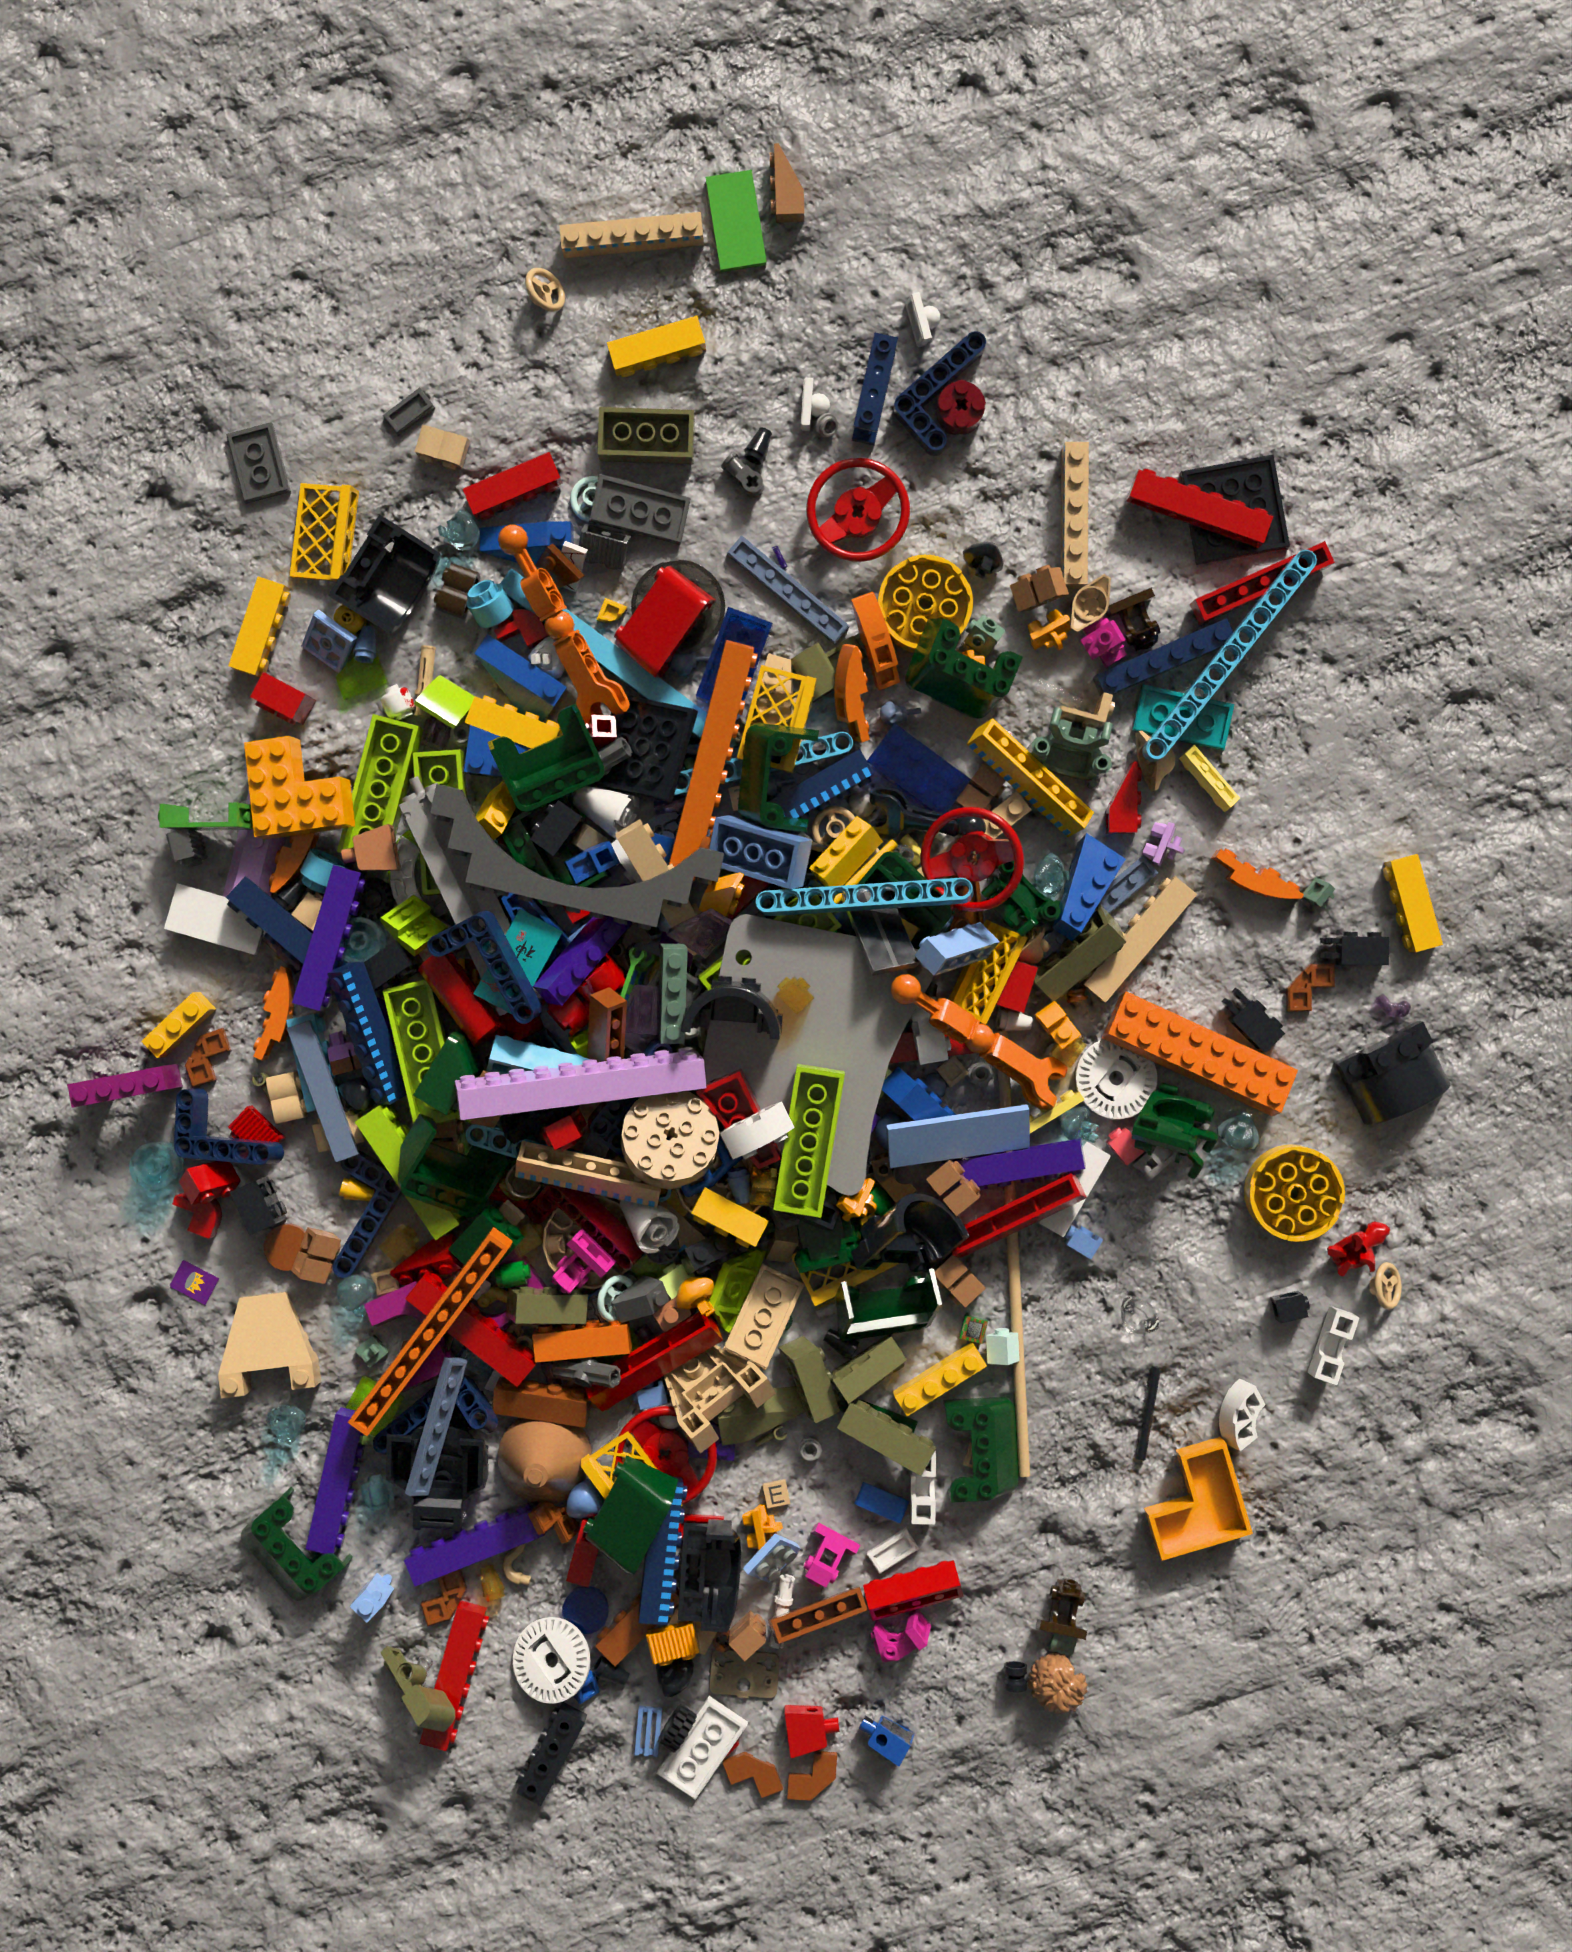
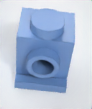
[1064,1225,1103,1259]
[632,1376,669,1410]

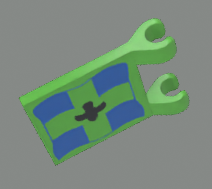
[620,947,657,1013]

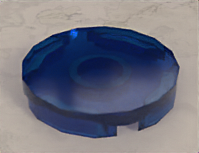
[562,1586,609,1634]

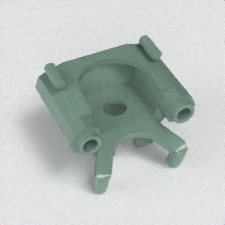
[1027,707,1113,789]

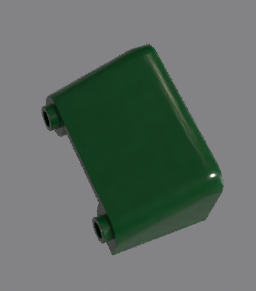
[794,1185,864,1273]
[583,1455,678,1576]

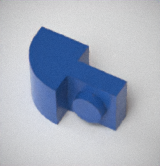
[564,841,620,884]

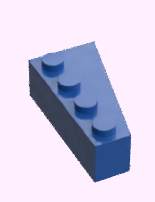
[464,725,531,779]
[882,1067,956,1121]

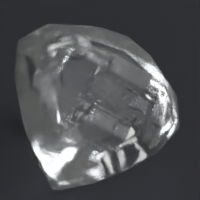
[1121,1296,1159,1336]

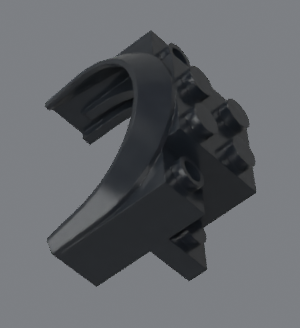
[678,1519,741,1632]

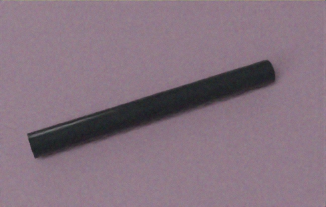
[1136,1366,1161,1461]

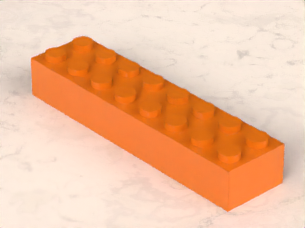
[1102,991,1298,1116]

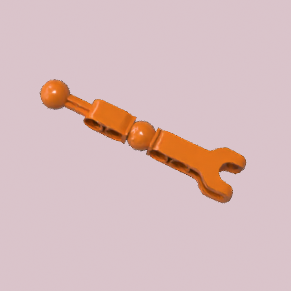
[498,524,630,724]
[890,974,1068,1110]

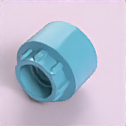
[467,580,514,628]
[300,849,348,894]

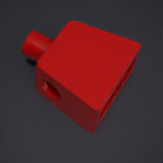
[785,1705,840,1758]

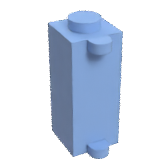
[350,1573,394,1623]

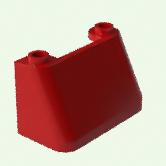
[614,566,716,678]

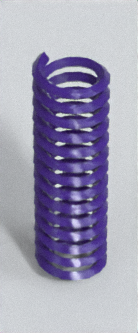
[772,546,788,570]

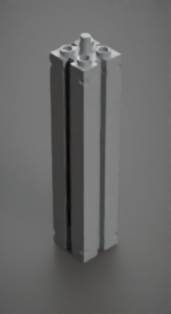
[399,776,541,1016]

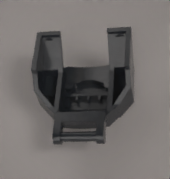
[386,1426,489,1532]

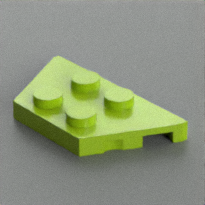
[709,1247,766,1334]

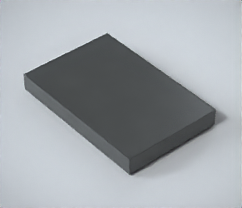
[226,422,291,504]

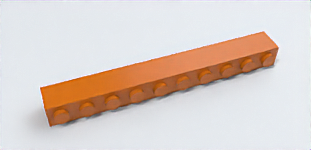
[669,640,757,881]
[348,1227,513,1436]

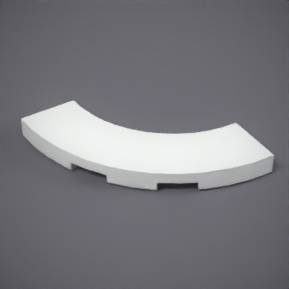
[390,836,431,914]

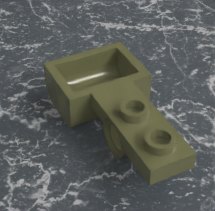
[791,633,868,703]
[380,1646,455,1732]

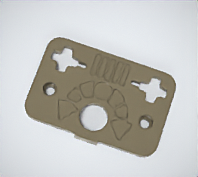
[709,1649,780,1698]

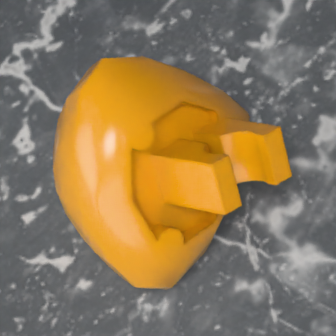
[676,1277,715,1317]

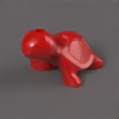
[1327,1221,1390,1277]

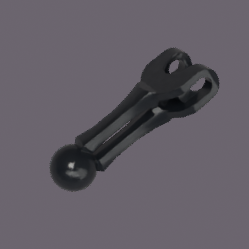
[869,787,986,840]

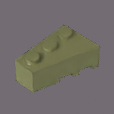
[506,1287,588,1324]
[832,1334,907,1404]
[778,1336,840,1424]

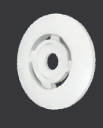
[1075,1039,1157,1119]
[513,1617,590,1704]

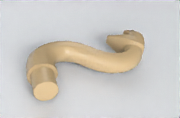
[502,1543,531,1586]

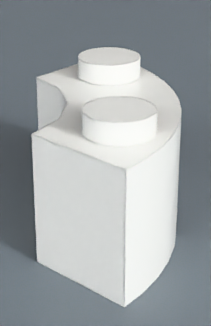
[910,997,951,1065]
[720,1101,795,1159]
[1219,1379,1265,1451]

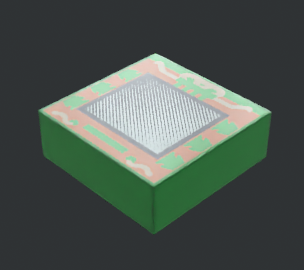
[959,1314,988,1344]

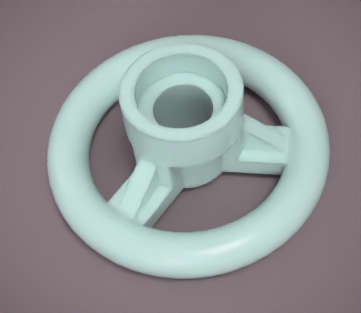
[570,476,598,523]
[597,1275,633,1322]

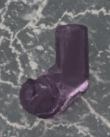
[1374,994,1411,1017]

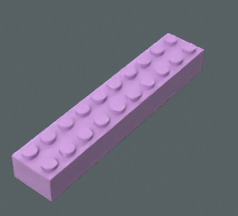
[455,1047,706,1120]

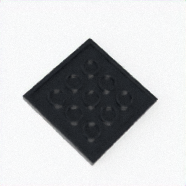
[1180,454,1290,565]
[592,695,698,803]

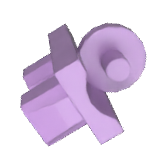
[1142,822,1185,867]

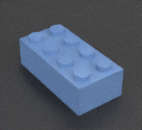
[709,815,813,889]

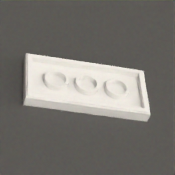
[164,883,264,955]
[656,1696,748,1800]

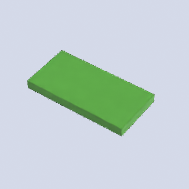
[705,170,767,272]

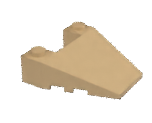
[218,1292,321,1399]
[664,1345,776,1454]

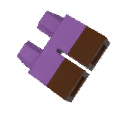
[327,1031,362,1076]

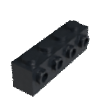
[678,1209,776,1275]
[515,1702,587,1806]

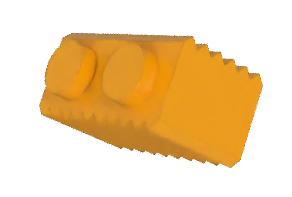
[646,1621,700,1666]

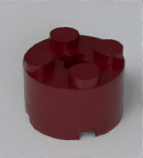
[936,380,986,435]

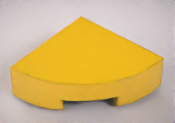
[596,598,627,623]

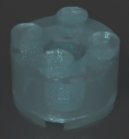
[343,917,387,962]
[129,1140,185,1190]

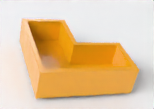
[244,736,355,840]
[1144,1437,1253,1561]

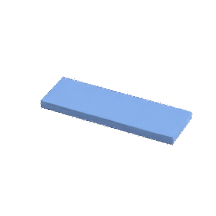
[886,1105,1030,1168]

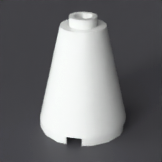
[571,786,640,839]
[620,1200,680,1253]

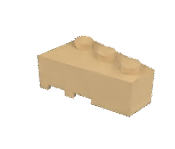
[746,653,793,726]

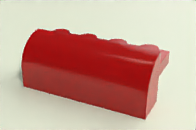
[418,952,504,1048]

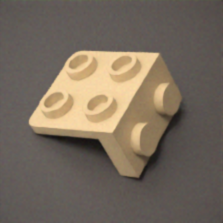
[1059,692,1115,729]

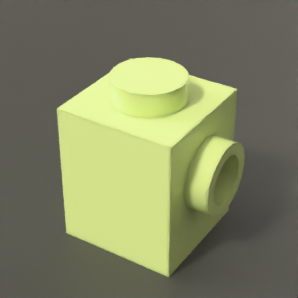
[657,1262,695,1300]

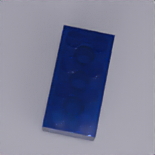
[696,607,773,716]
[867,723,971,813]

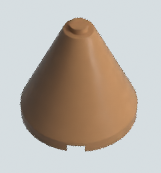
[498,1418,592,1504]

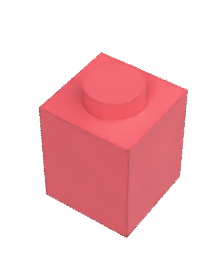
[1106,1127,1145,1165]

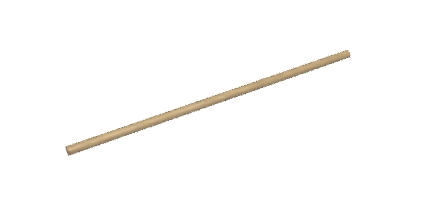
[996,1031,1030,1477]

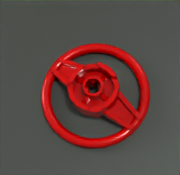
[806,458,910,562]
[920,807,1024,912]
[613,1406,717,1505]

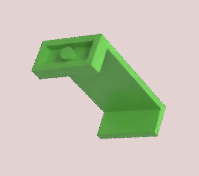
[158,802,253,831]

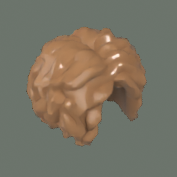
[1027,1652,1088,1714]

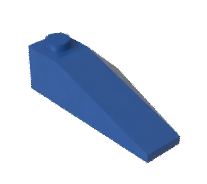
[479,521,574,565]
[474,634,567,722]

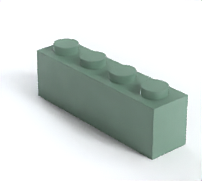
[658,943,688,1044]

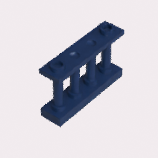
[852,332,898,446]

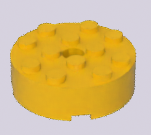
[877,555,973,653]
[1244,1144,1345,1242]

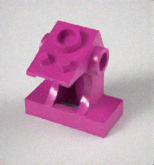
[1080,616,1127,668]
[551,1228,616,1294]
[803,1523,860,1588]
[871,1609,931,1663]

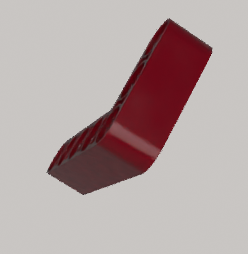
[526,1184,645,1270]

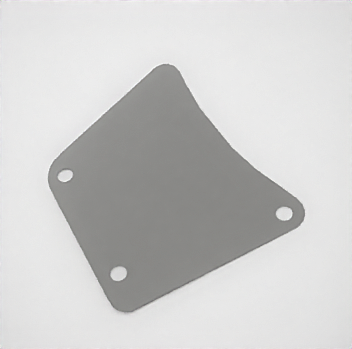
[703,914,933,1195]

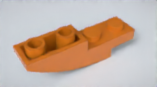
[851,592,900,690]
[834,644,870,743]
[269,832,320,893]
[1211,848,1304,900]
[253,966,295,1060]

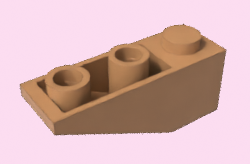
[769,143,804,223]

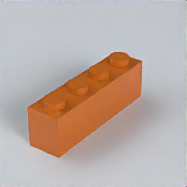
[532,1320,632,1362]

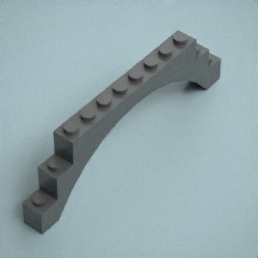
[430,784,724,930]

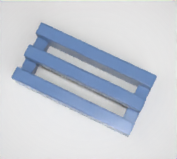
[635,1706,662,1757]

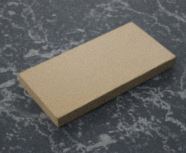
[722,1264,804,1370]

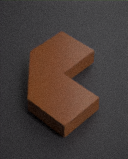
[1286,964,1335,1012]
[185,1028,231,1088]
[528,1501,580,1544]
[421,1569,467,1626]
[787,1751,837,1801]
[723,1752,783,1798]

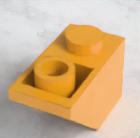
[698,872,745,922]

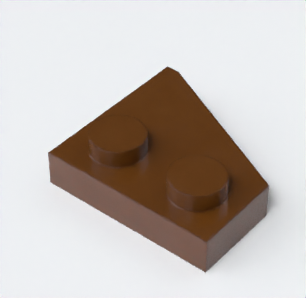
[535,543,585,589]

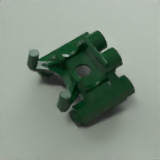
[981,860,1061,937]
[1132,1083,1218,1179]

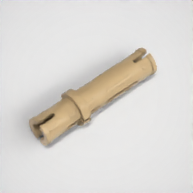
[414,645,436,718]

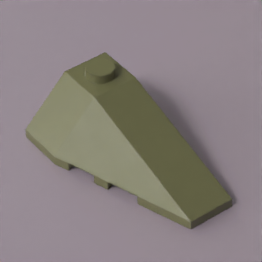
[717,1386,805,1446]

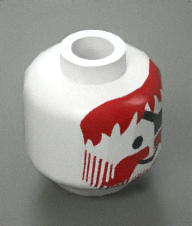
[380,684,416,721]

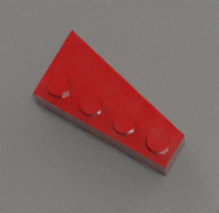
[696,1068,782,1169]

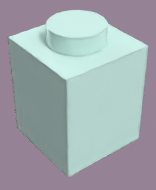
[986,1328,1020,1365]

